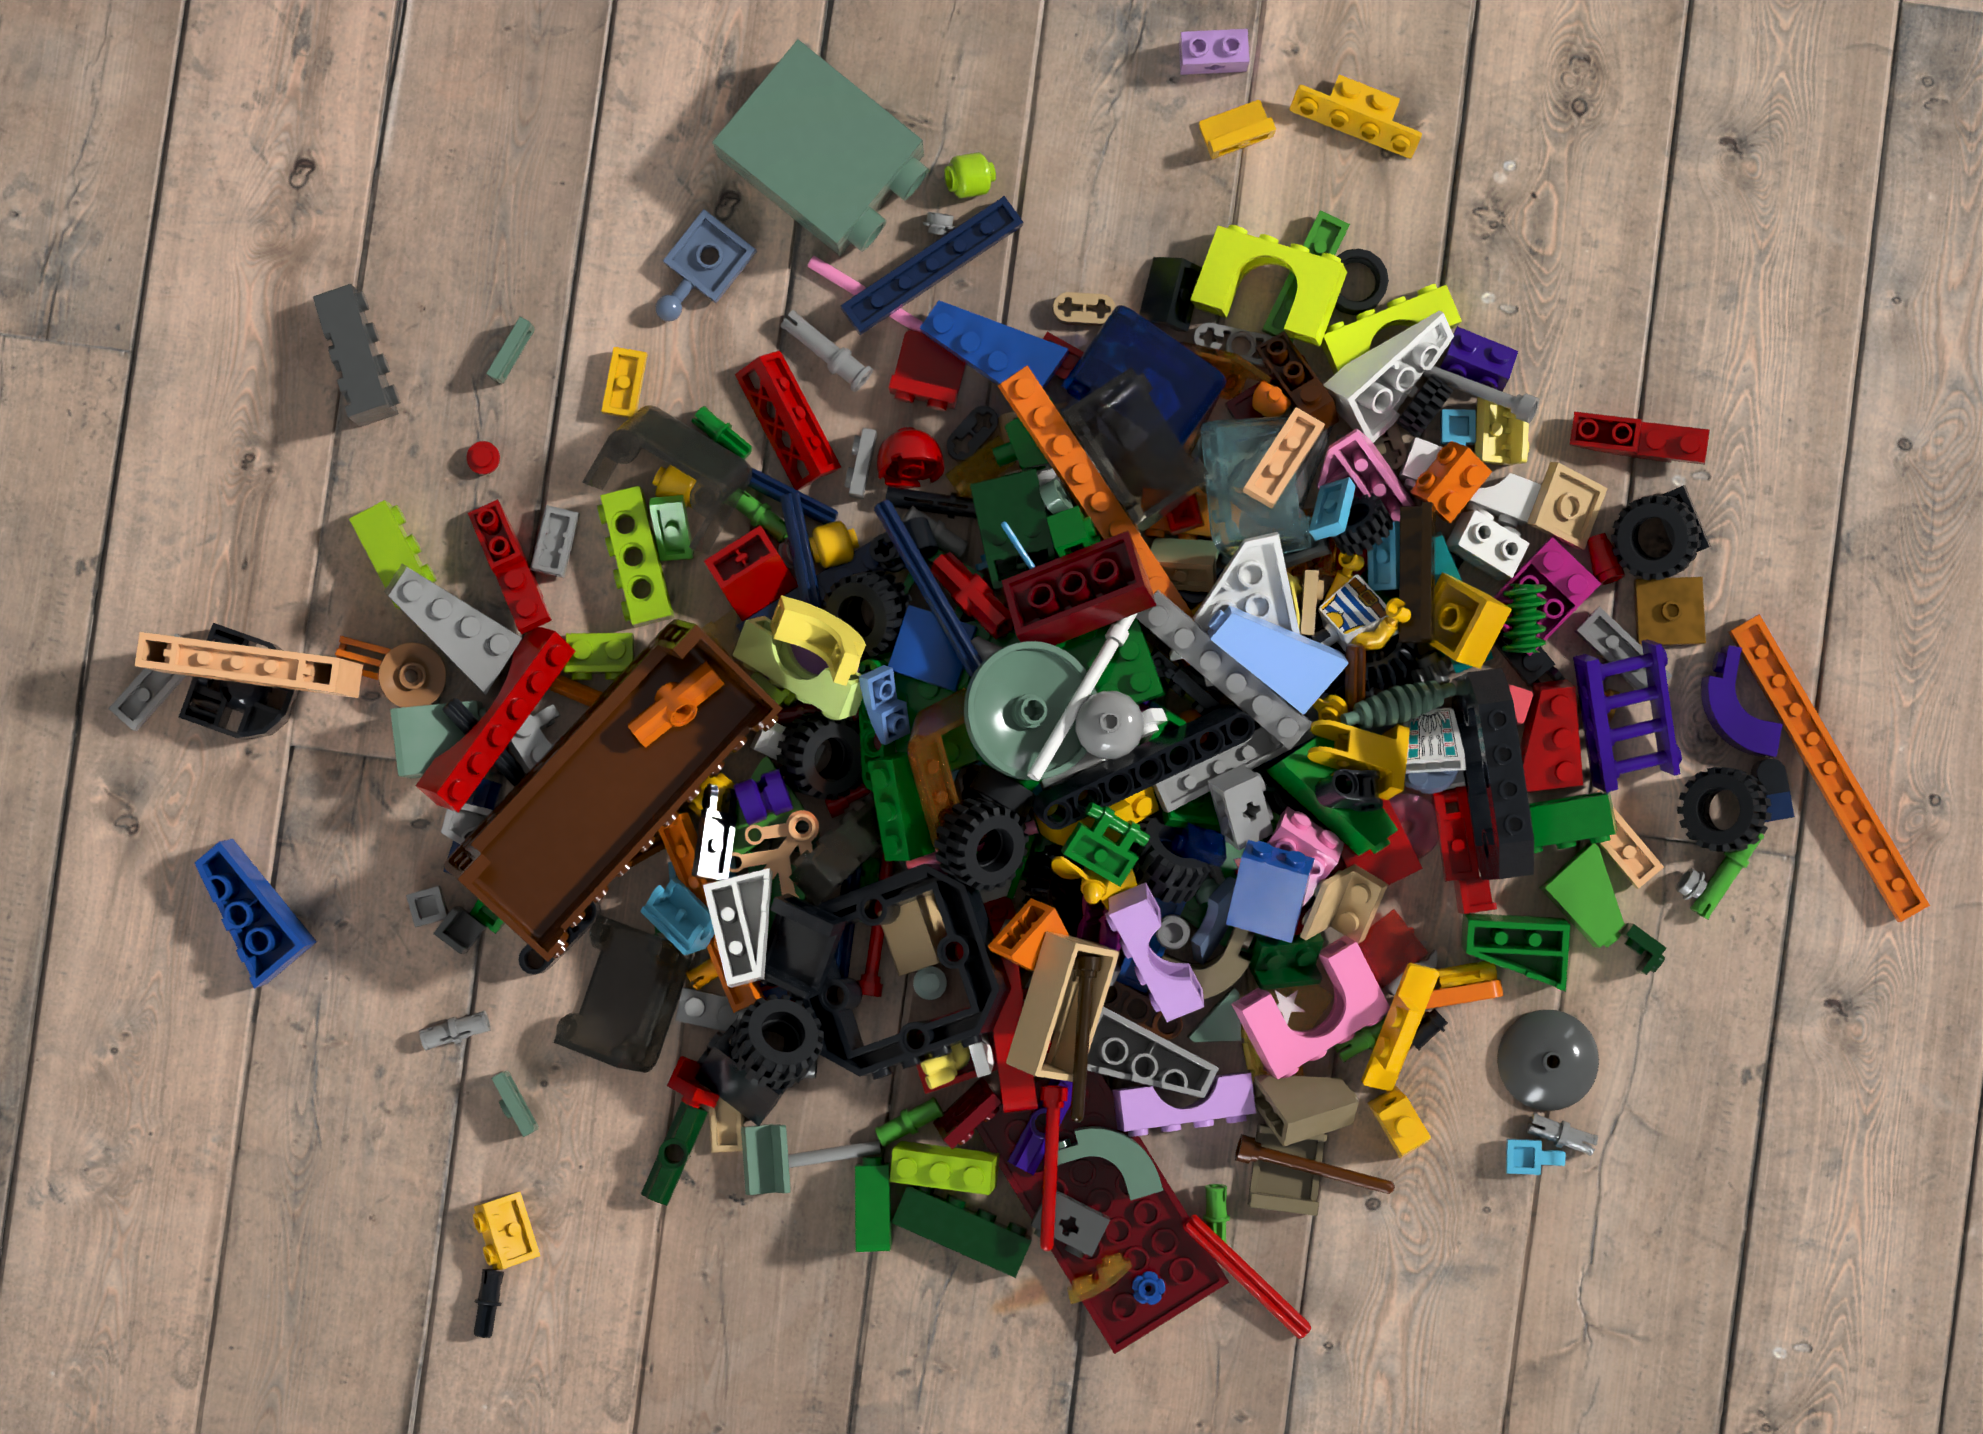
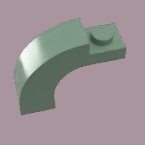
[1058,1126,1163,1200]

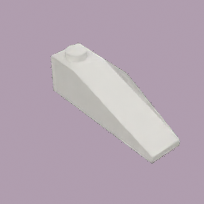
[1323,311,1454,443]

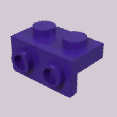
[1439,326,1518,392]

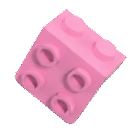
[1267,806,1344,907]

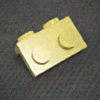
[1475,397,1529,466]

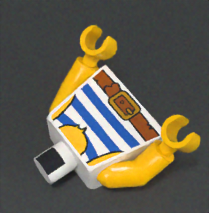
[1312,552,1411,652]

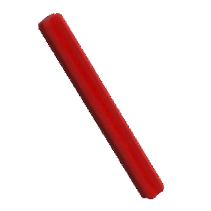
[1183,1214,1311,1339]

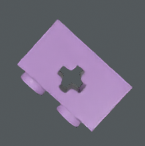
[1179,29,1249,75]

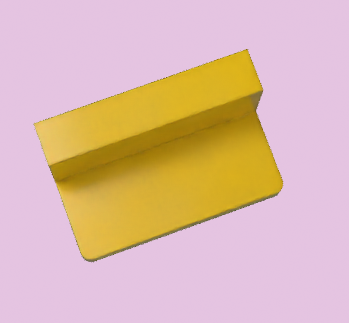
[1199,100,1276,160]

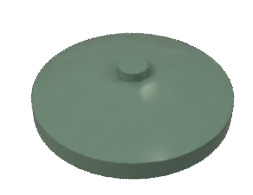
[964,641,1097,780]

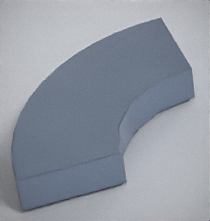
[1191,876,1236,965]

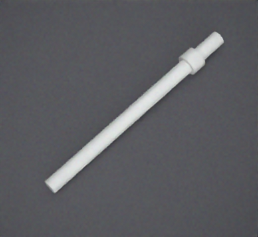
[1027,613,1138,781]

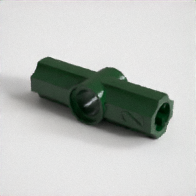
[641,1101,709,1206]

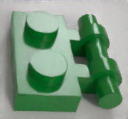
[1061,802,1150,887]

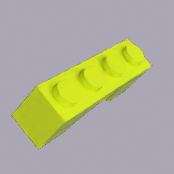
[1321,284,1462,375]

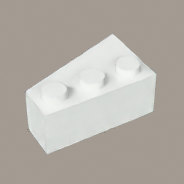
[703,868,773,988]

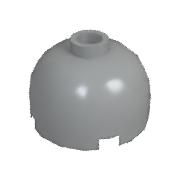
[1075,691,1144,759]

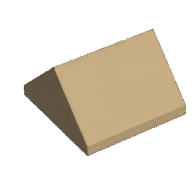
[877,893,958,976]

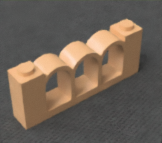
[135,632,363,698]

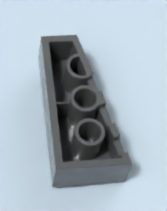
[313,284,401,427]

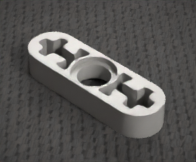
[1193,322,1274,368]

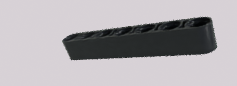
[1032,704,1255,830]

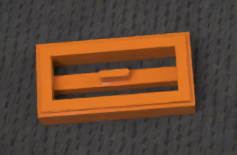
[335,636,391,680]

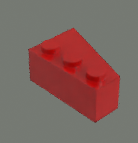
[1520,679,1583,792]

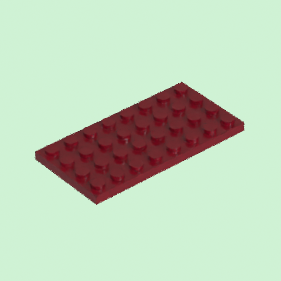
[976,1071,1229,1354]

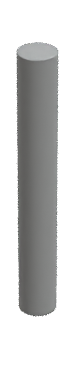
[788,1140,882,1168]

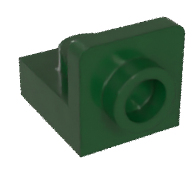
[1621,923,1666,975]

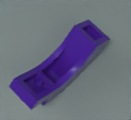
[1701,645,1783,758]

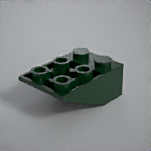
[970,468,1057,589]

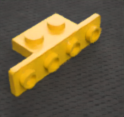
[1289,74,1422,159]
[1361,963,1439,1091]

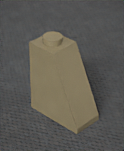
[1253,1075,1359,1147]

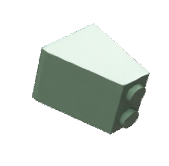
[390,700,488,779]

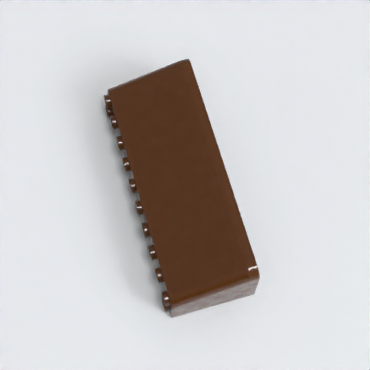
[443,619,783,962]

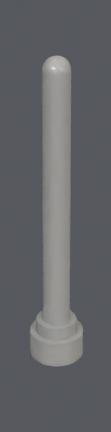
[1422,366,1539,423]

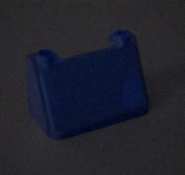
[1061,305,1227,462]

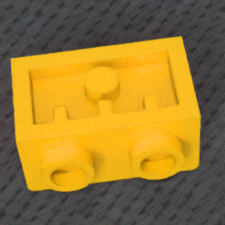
[473,1191,540,1270]

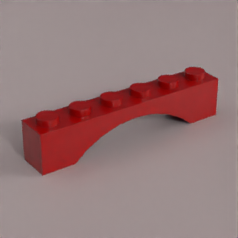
[415,627,576,813]

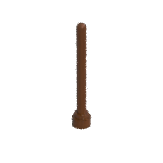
[1235,1134,1395,1194]

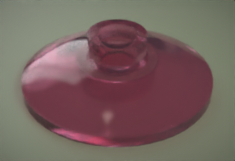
[1389,794,1441,859]

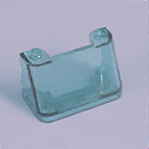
[1201,416,1312,560]

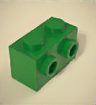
[1046,506,1101,557]

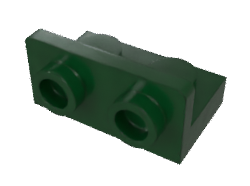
[1248,933,1324,990]

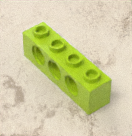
[597,486,675,628]

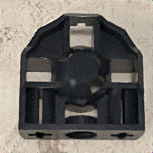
[179,623,300,739]

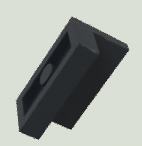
[1138,257,1202,332]

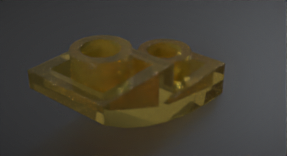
[1067,1253,1132,1304]

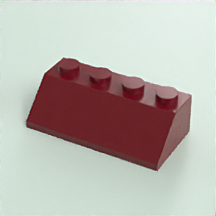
[1002,531,1157,646]

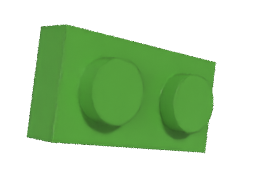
[649,495,694,561]

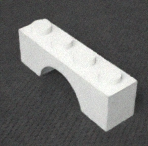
[1398,437,1541,528]

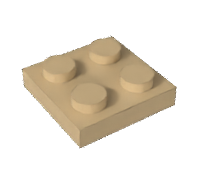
[1527,462,1608,550]

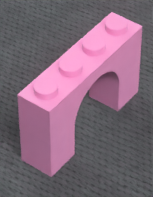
[1231,935,1390,1079]

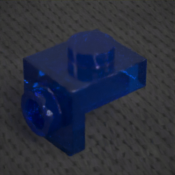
[1171,823,1227,868]

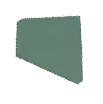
[1187,987,1241,1042]

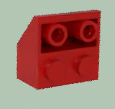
[704,525,798,622]

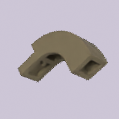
[1162,927,1255,999]

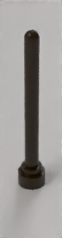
[1070,956,1101,1122]

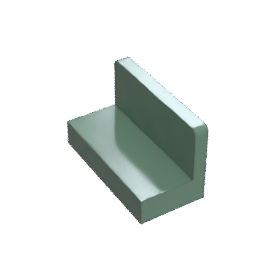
[741,1124,791,1195]

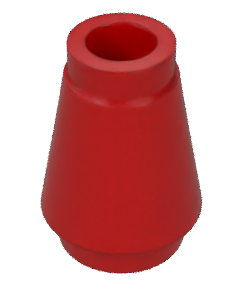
[1587,533,1625,585]

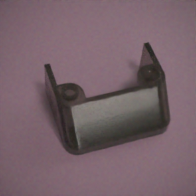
[582,405,752,554]

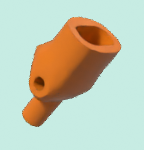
[1252,381,1292,420]

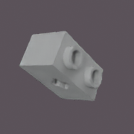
[1208,764,1274,850]

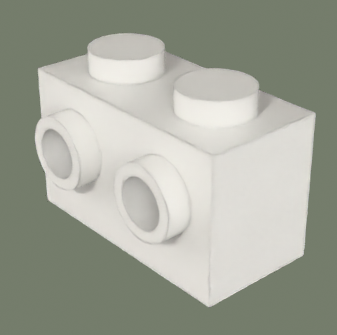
[1446,509,1530,581]

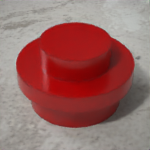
[466,441,500,475]

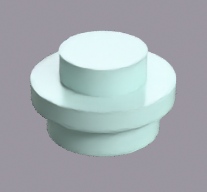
[913,966,947,1000]

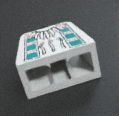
[1404,707,1466,774]

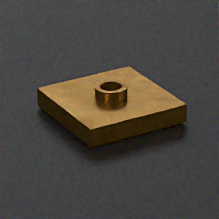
[1634,577,1706,646]

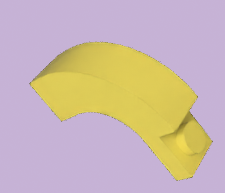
[770,595,866,686]

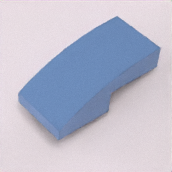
[859,665,910,745]

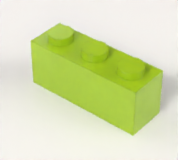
[349,500,437,610]
[890,1141,1000,1195]

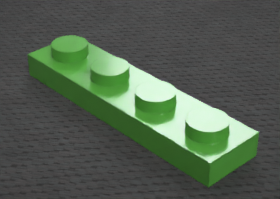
[1262,210,1350,343]

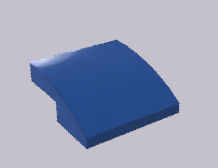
[888,605,977,692]

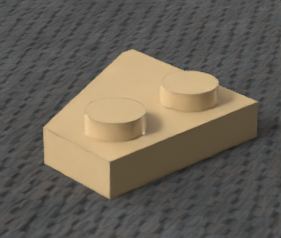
[1298,570,1324,636]

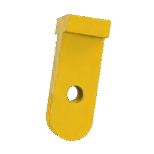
[1307,720,1410,800]

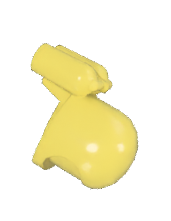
[921,1043,970,1090]

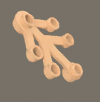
[729,810,820,898]

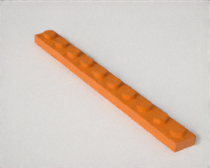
[997,365,1194,667]
[1728,614,1930,922]

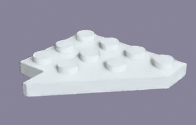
[1169,532,1300,687]

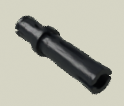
[886,486,977,519]

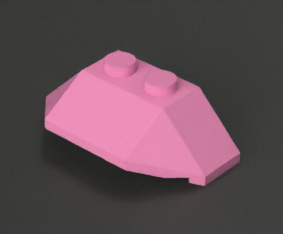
[1317,428,1416,522]

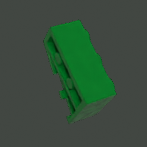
[1461,913,1570,992]

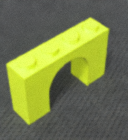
[1190,225,1347,347]

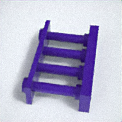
[1573,639,1682,792]

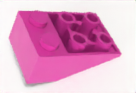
[1494,537,1601,656]

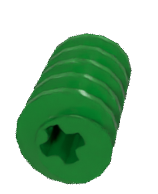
[1502,584,1547,653]

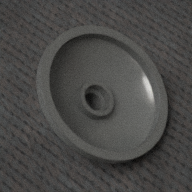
[1497,1010,1599,1111]

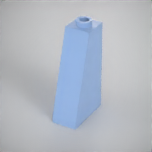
[1207,605,1349,715]

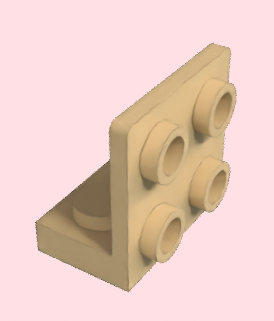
[1300,864,1388,944]

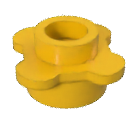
[1313,695,1348,723]

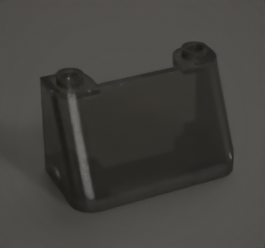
[1062,367,1209,533]
[553,914,693,1073]

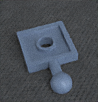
[656,209,757,322]

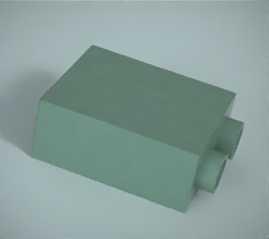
[712,39,929,257]

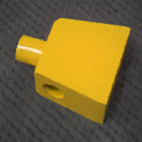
[1367,1086,1431,1158]

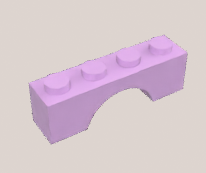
[1105,882,1204,1022]
[1113,1072,1256,1137]

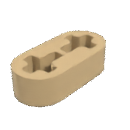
[1053,292,1116,327]

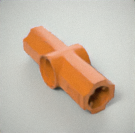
[627,661,725,748]

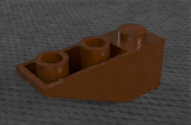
[1255,331,1339,431]

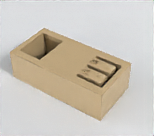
[1006,931,1120,1082]

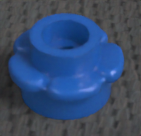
[1132,1271,1165,1305]

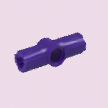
[1008,1079,1073,1175]

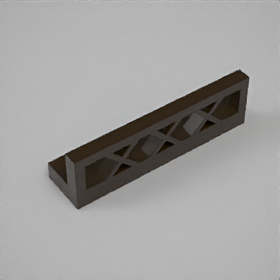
[1399,502,1436,643]

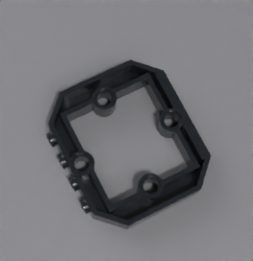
[1452,668,1534,880]
[803,863,1011,1080]

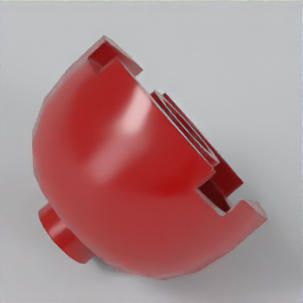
[877,427,945,489]

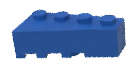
[920,300,1069,389]
[195,838,317,989]

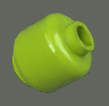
[944,152,996,199]

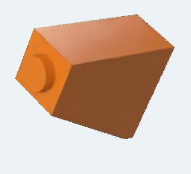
[988,898,1069,973]

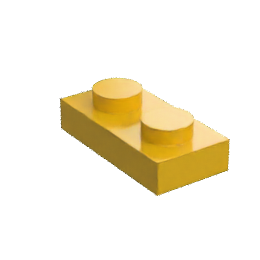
[601,347,648,419]

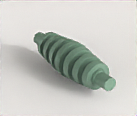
[1340,680,1457,729]

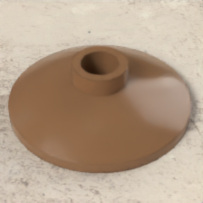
[378,642,446,708]

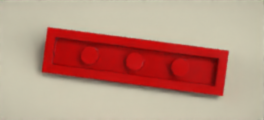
[734,351,841,490]

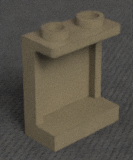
[1247,1123,1327,1216]

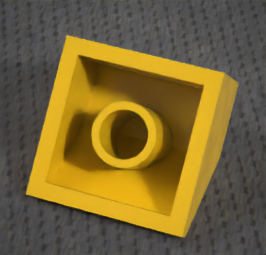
[1429,572,1512,669]

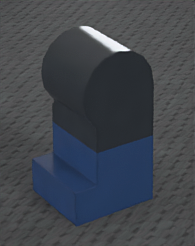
[1751,759,1795,822]

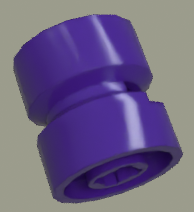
[734,768,794,826]

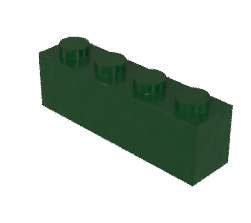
[891,1184,1032,1278]

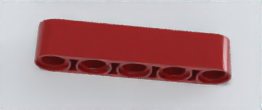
[993,957,1038,1113]

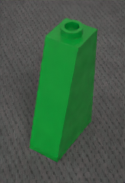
[1267,736,1398,856]

